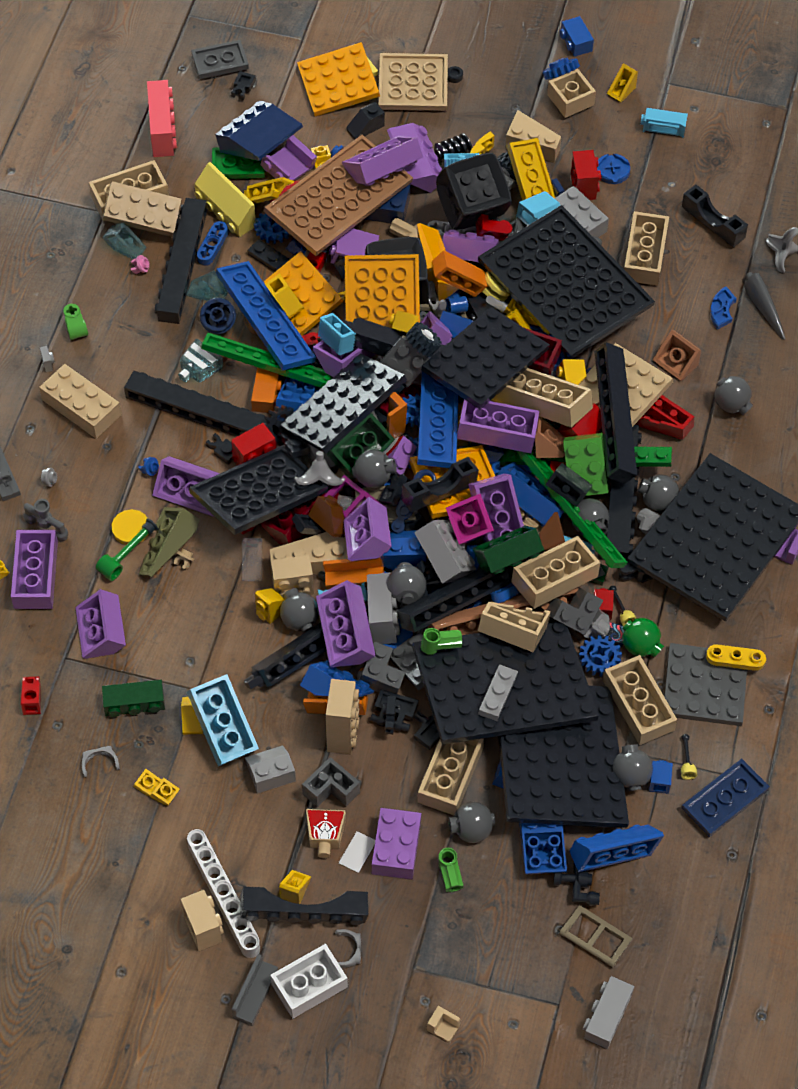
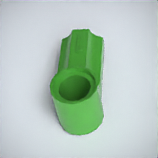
[421,628,462,654]
[438,848,464,893]

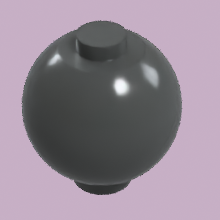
[714,376,753,415]
[352,450,397,488]
[637,474,680,512]
[571,499,609,535]
[387,562,426,604]
[280,588,319,632]
[612,744,653,791]
[448,802,495,843]

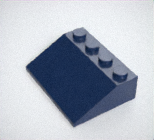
[215,101,303,161]

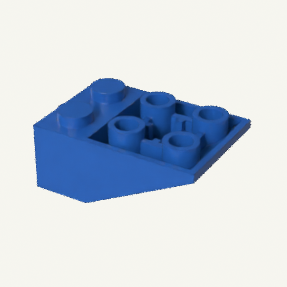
[276,377,321,417]
[300,661,374,697]
[519,823,567,874]

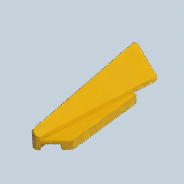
[244,177,294,204]

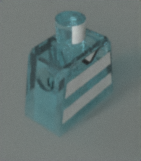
[178,339,223,382]

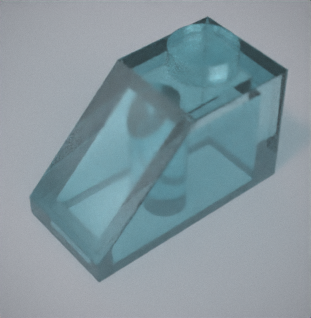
[102,222,147,259]
[186,270,228,301]

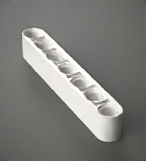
[187,829,260,958]

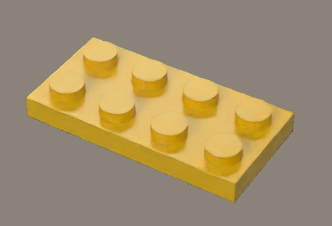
[506,138,556,201]

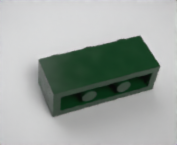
[102,679,165,717]

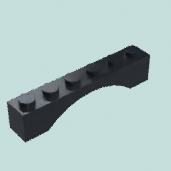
[240,886,369,925]

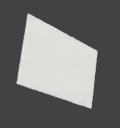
[339,832,375,873]

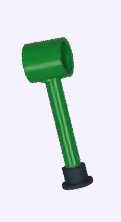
[95,518,158,581]

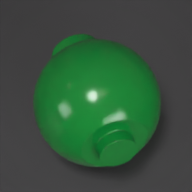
[622,618,664,658]

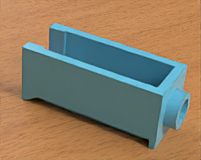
[640,108,688,138]

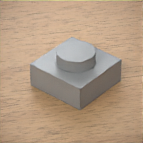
[40,346,55,372]

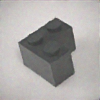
[547,587,603,635]
[359,641,405,694]
[302,757,360,807]

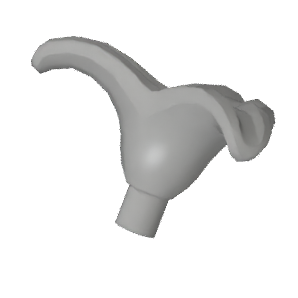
[766,227,798,273]
[294,451,345,486]

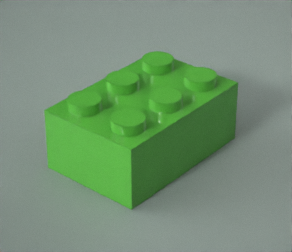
[563,433,609,496]

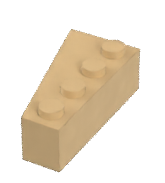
[270,532,348,574]

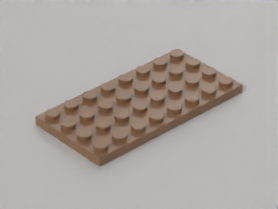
[264,135,413,256]

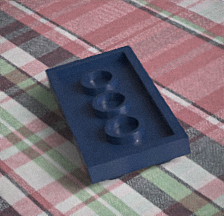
[682,758,770,837]

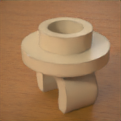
[174,549,194,570]

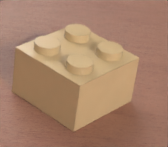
[547,69,596,118]
[271,555,314,597]
[181,890,224,951]

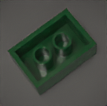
[326,413,395,479]
[473,525,544,574]

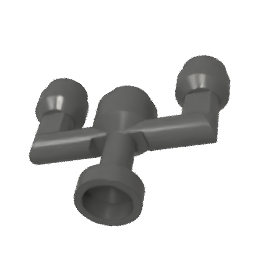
[24,499,68,541]

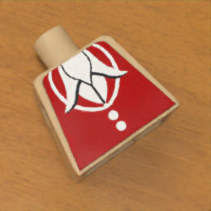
[306,809,346,858]

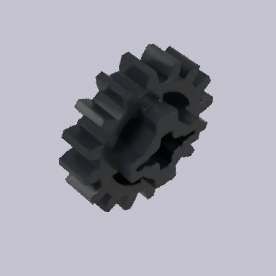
[264,405,295,446]

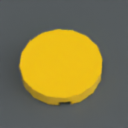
[112,509,149,545]

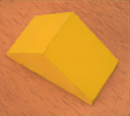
[607,63,638,102]
[181,697,203,735]
[279,870,311,904]

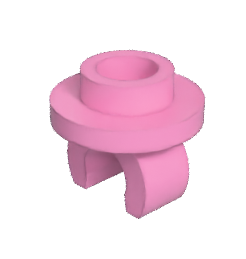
[131,255,149,274]

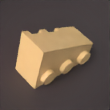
[505,110,561,163]
[478,602,551,652]

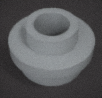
[41,468,57,487]

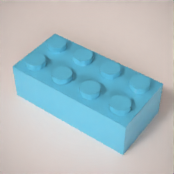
[187,674,259,767]

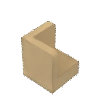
[427,1006,460,1043]

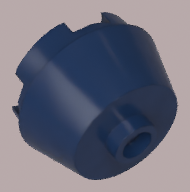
[200,298,236,334]

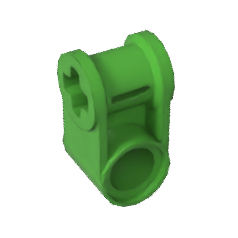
[63,304,88,340]

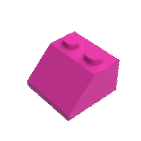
[446,494,494,544]

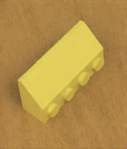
[194,162,255,237]

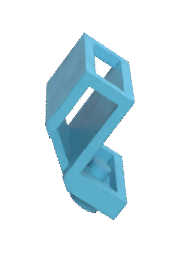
[516,191,560,226]

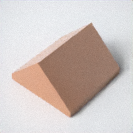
[653,330,701,381]
[535,416,565,458]

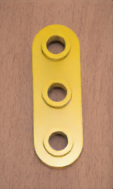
[706,644,766,671]

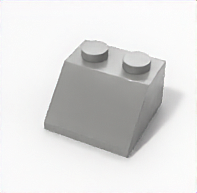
[245,746,296,794]

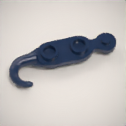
[391,469,436,533]

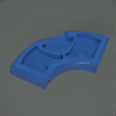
[710,287,737,330]

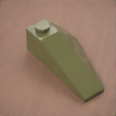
[139,507,200,577]

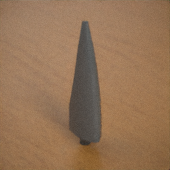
[744,272,785,340]

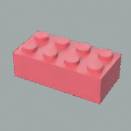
[147,80,177,157]

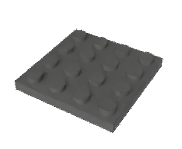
[664,643,747,726]

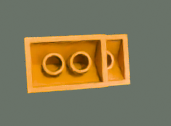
[417,223,459,301]

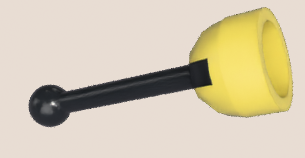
[609,586,636,626]
[681,734,697,780]

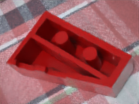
[635,395,694,440]

